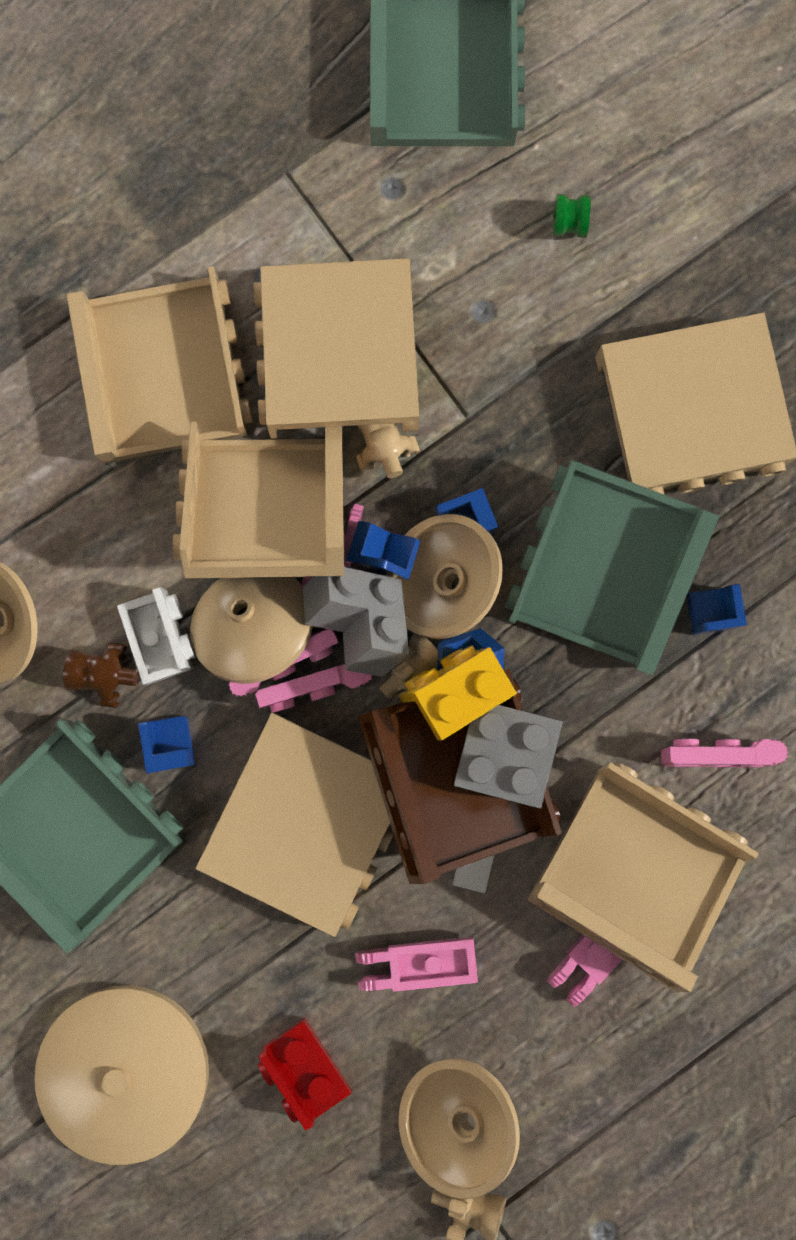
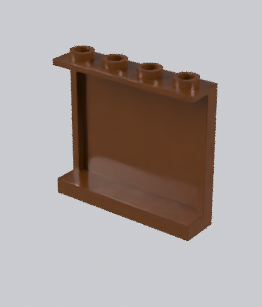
[358,669,562,884]

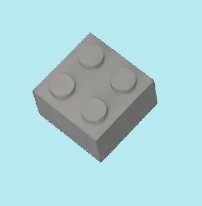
[454,705,563,809]

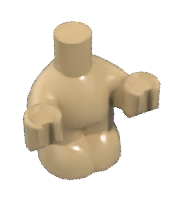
[356,423,420,478]
[379,633,438,700]
[431,1189,506,1240]

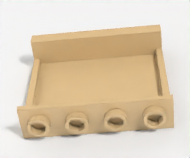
[254,258,419,439]
[66,266,253,464]
[595,312,796,494]
[173,422,344,578]
[196,713,394,937]
[527,762,759,992]

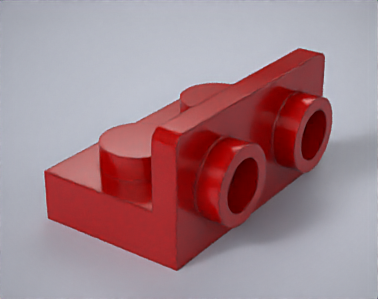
[258,1017,352,1131]

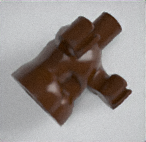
[63,643,139,708]

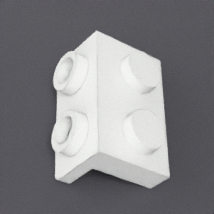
[117,587,196,685]

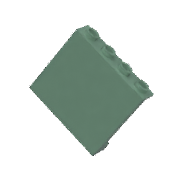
[370,0,525,146]
[504,459,720,676]
[0,720,186,954]

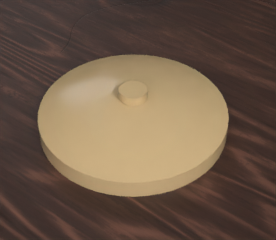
[35,985,209,1165]

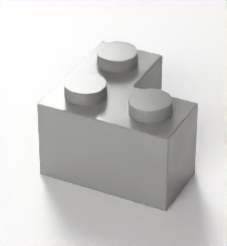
[303,567,409,677]

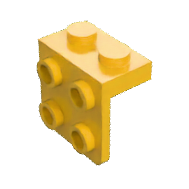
[398,645,517,740]

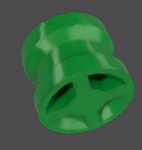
[553,194,591,238]

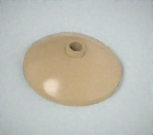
[385,514,503,639]
[0,562,38,683]
[190,577,313,684]
[399,1058,520,1199]

